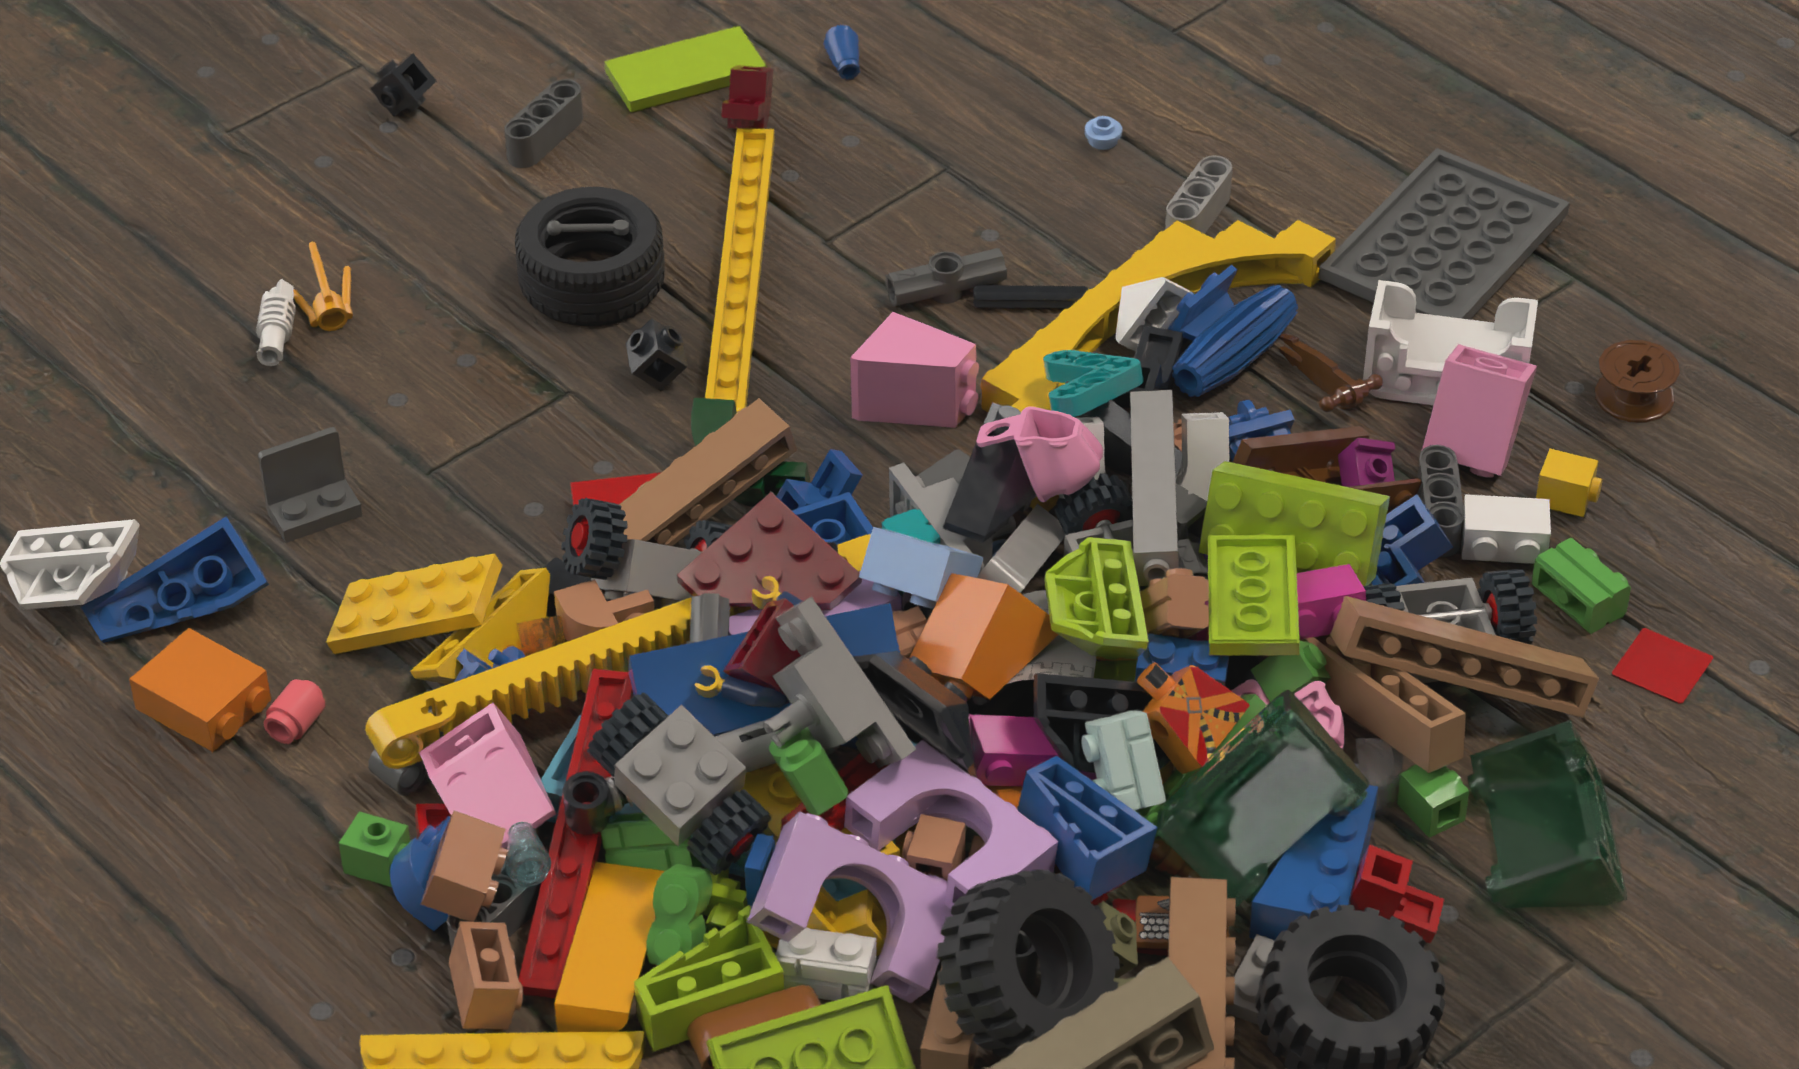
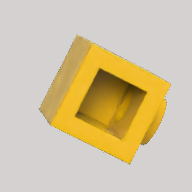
[1536,449,1603,517]

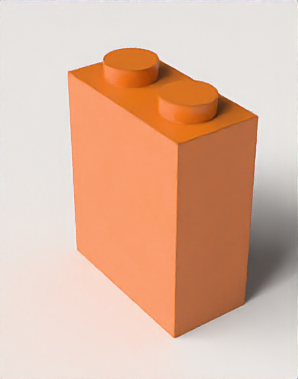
[129,628,272,752]

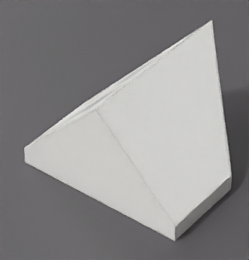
[1115,277,1191,351]

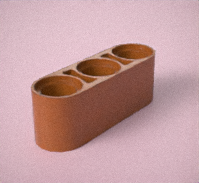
[687,985,821,1069]

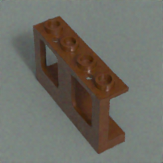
[1232,426,1422,514]

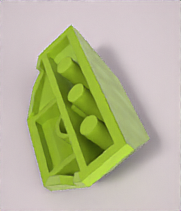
[1044,537,1149,660]

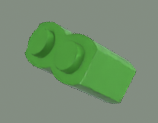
[769,727,848,815]
[646,863,712,965]

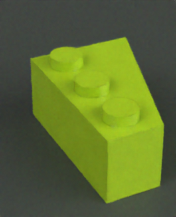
[634,905,785,1052]

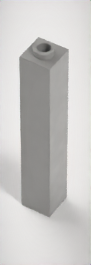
[1130,390,1179,586]

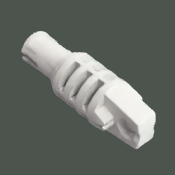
[256,279,295,366]

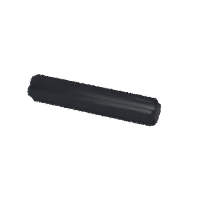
[973,285,1088,309]

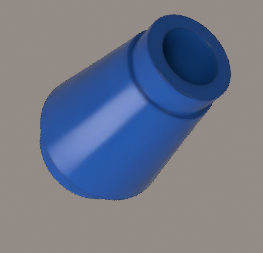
[823,25,860,79]

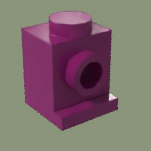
[1338,437,1395,487]

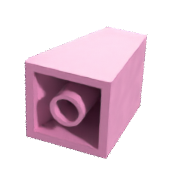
[850,312,979,428]
[1422,344,1537,477]

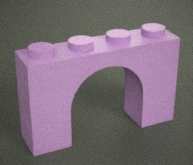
[844,740,1058,909]
[747,812,953,1003]

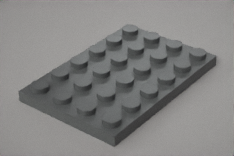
[1318,148,1570,320]

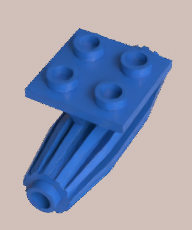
[1167,265,1298,397]

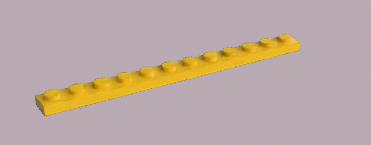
[705,128,775,412]

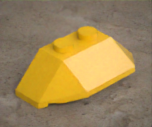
[410,568,550,684]

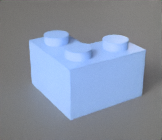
[859,527,984,609]

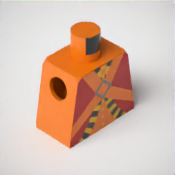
[1137,662,1250,774]

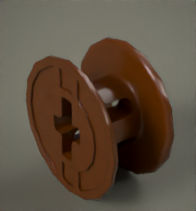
[1594,340,1680,423]

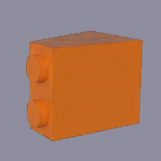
[909,573,1058,700]

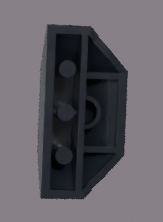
[853,651,977,778]
[1034,673,1171,773]

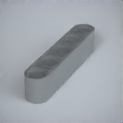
[977,504,1065,593]

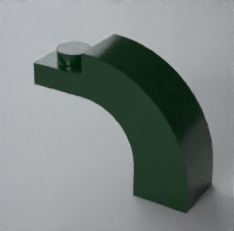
[691,398,811,507]

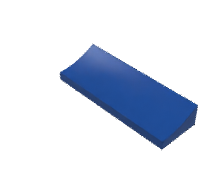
[628,603,900,737]

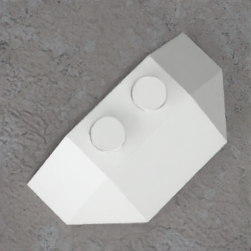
[0,519,140,609]

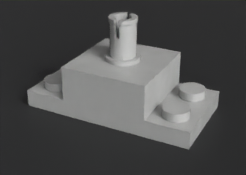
[889,463,1016,574]
[763,596,916,768]

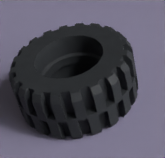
[937,869,1120,1058]
[1255,905,1446,1069]

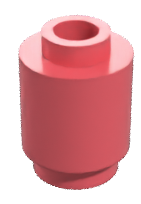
[263,679,326,744]

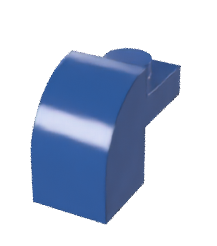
[776,449,863,510]
[390,816,451,931]

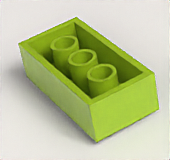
[1199,461,1390,586]

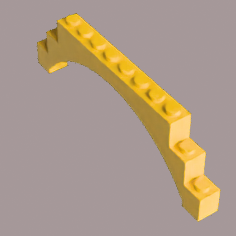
[981,220,1336,511]

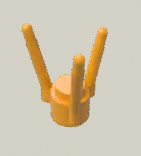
[293,242,353,331]

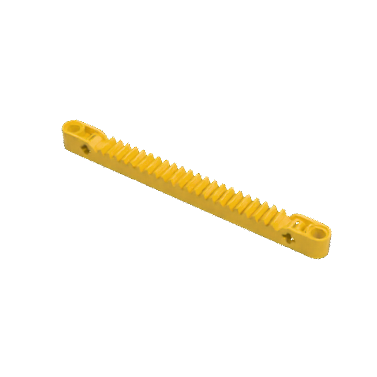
[365,534,871,769]

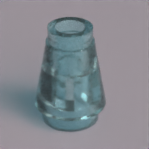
[505,822,551,887]

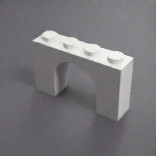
[1059,412,1229,501]

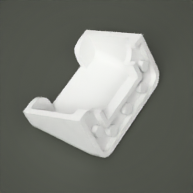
[1363,280,1538,405]

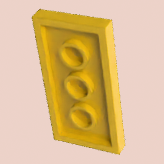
[326,553,502,654]

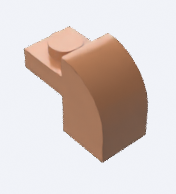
[554,579,654,642]

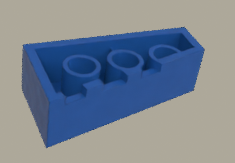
[1249,783,1378,941]

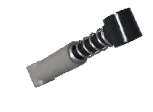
[563,717,840,835]

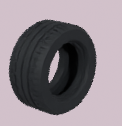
[515,187,665,326]

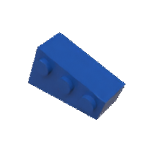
[1017,756,1158,901]

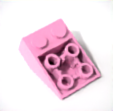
[419,703,556,849]

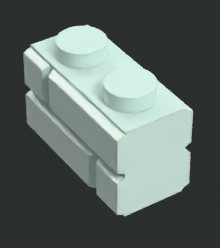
[1082,710,1166,810]

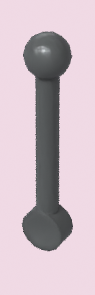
[547,220,629,236]

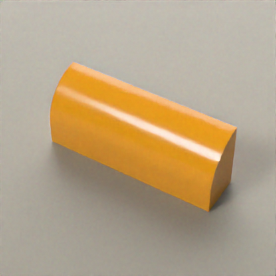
[554,862,665,1032]

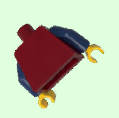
[695,576,803,708]

